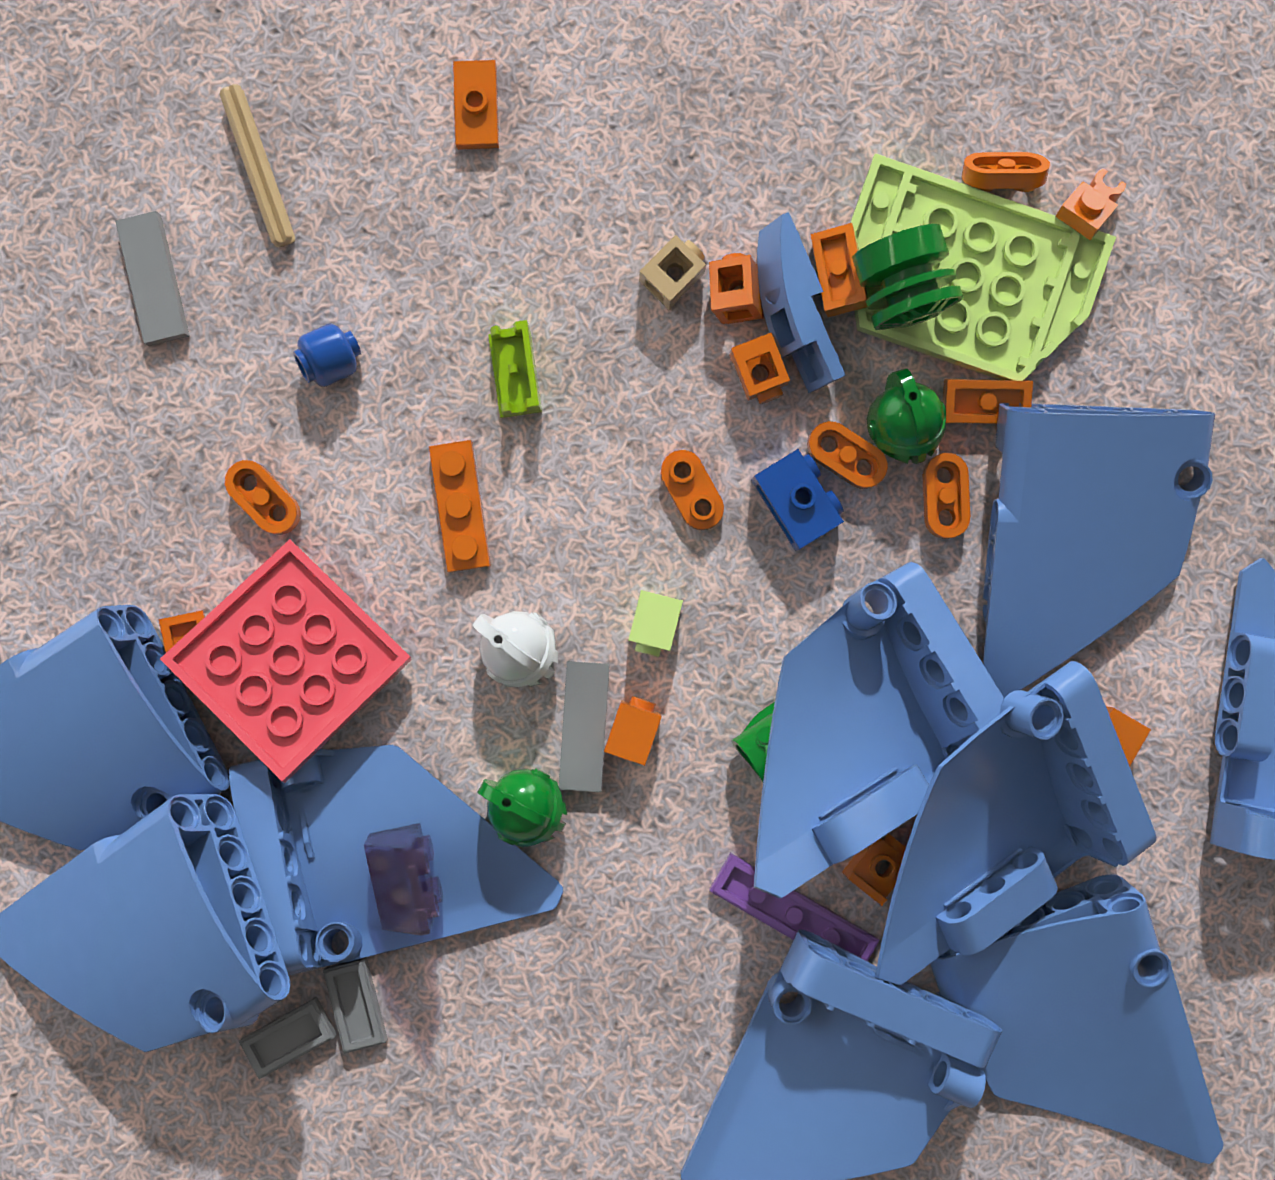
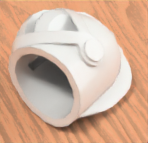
[472,611,558,687]

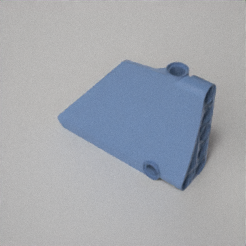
[229,745,563,976]
[930,874,1224,1164]
[680,929,1002,1180]

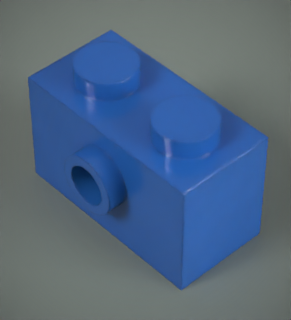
[751,449,844,551]

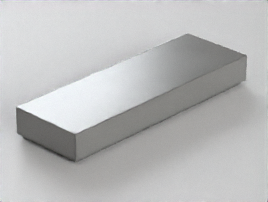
[115,211,190,346]
[559,661,610,792]

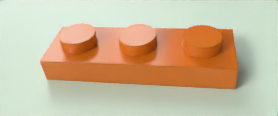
[429,440,491,573]

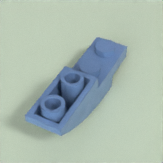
[757,212,846,393]

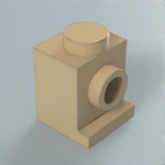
[639,235,706,310]

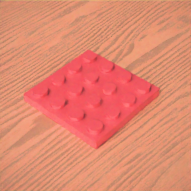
[160,539,412,783]

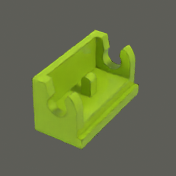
[488,320,542,418]

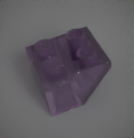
[363,823,443,936]

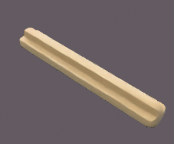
[219,84,295,247]

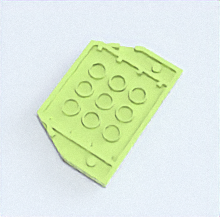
[850,153,1116,381]

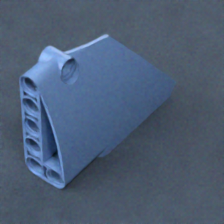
[983,403,1215,698]
[1210,558,1275,860]
[753,562,1004,898]
[0,605,230,851]
[875,661,1157,985]
[0,794,291,1052]

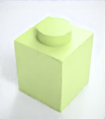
[628,590,683,657]

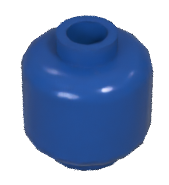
[293,323,361,387]

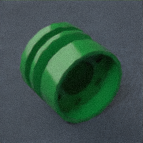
[852,224,963,330]

